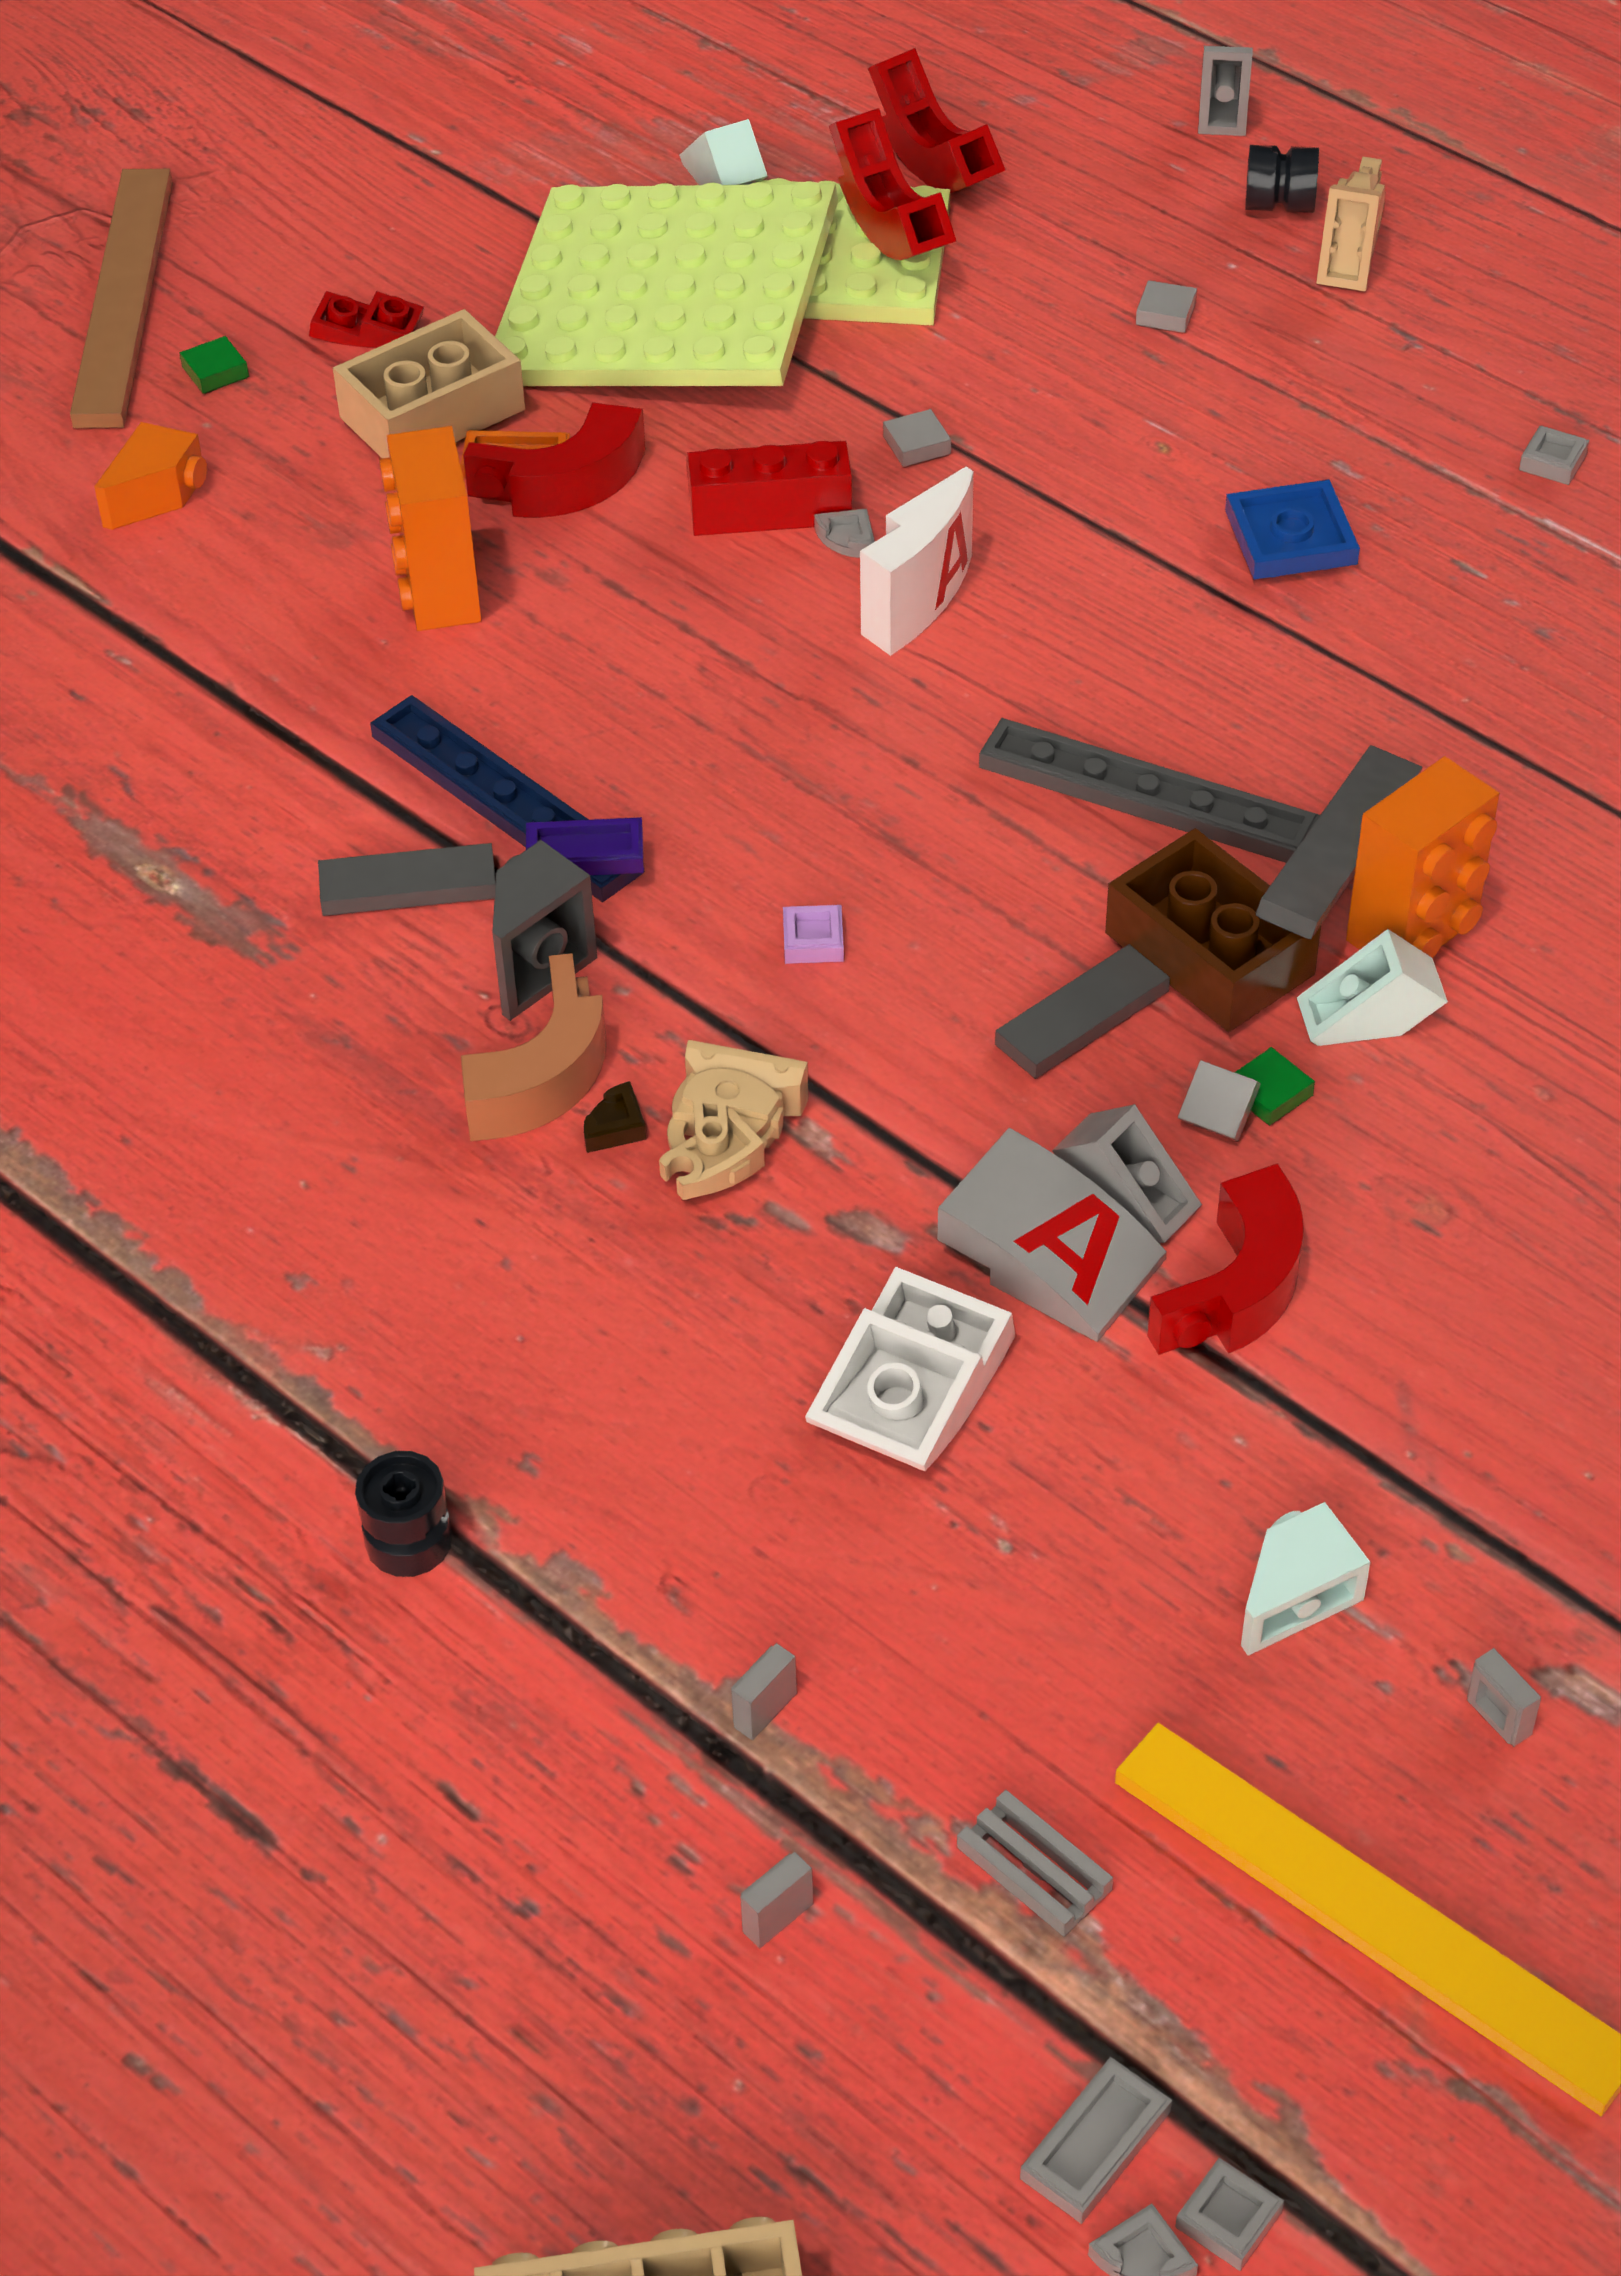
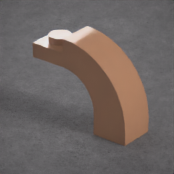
[461,953,606,1142]

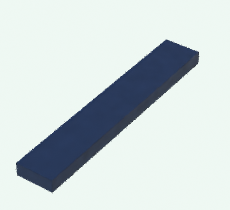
[370,695,645,903]

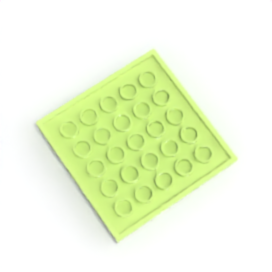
[495,181,838,386]

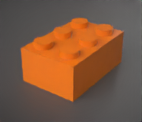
[379,426,482,631]
[1346,756,1500,958]

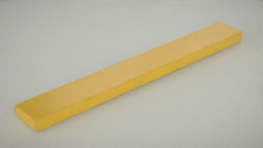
[1115,1722,1621,2117]

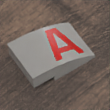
[937,1128,1167,1342]

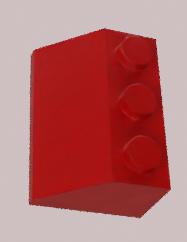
[686,441,852,536]

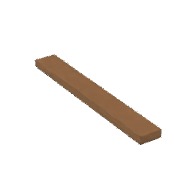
[70,169,173,429]

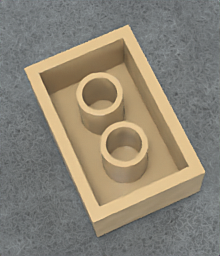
[333,309,525,458]

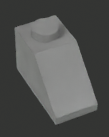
[1198,46,1253,136]
[1052,1104,1202,1244]

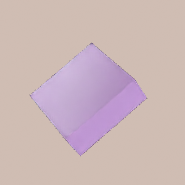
[783,905,844,964]

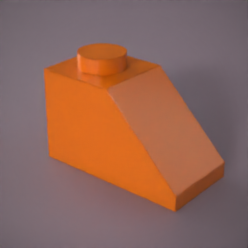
[94,422,207,530]

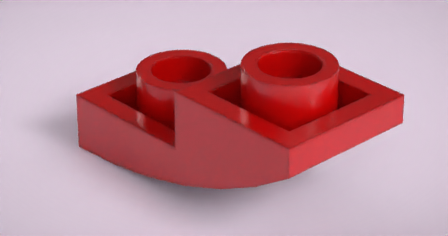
[309,291,424,348]

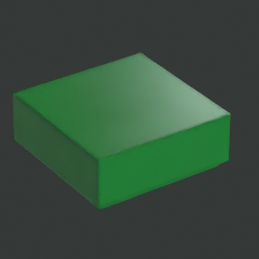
[179,336,249,394]
[1234,1047,1315,1126]

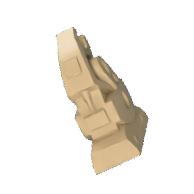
[1316,157,1386,291]
[659,1040,808,1200]

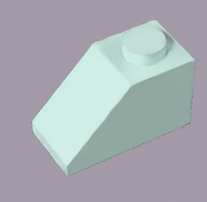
[679,119,768,185]
[1297,929,1448,1046]
[1241,1502,1370,1656]

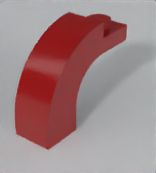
[867,48,1006,193]
[829,108,957,260]
[463,402,646,518]
[1147,1163,1304,1355]

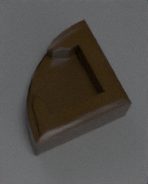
[584,1081,646,1153]

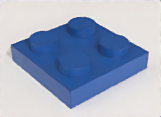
[1225,479,1360,580]

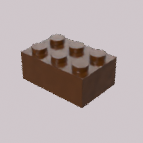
[1105,828,1321,1032]

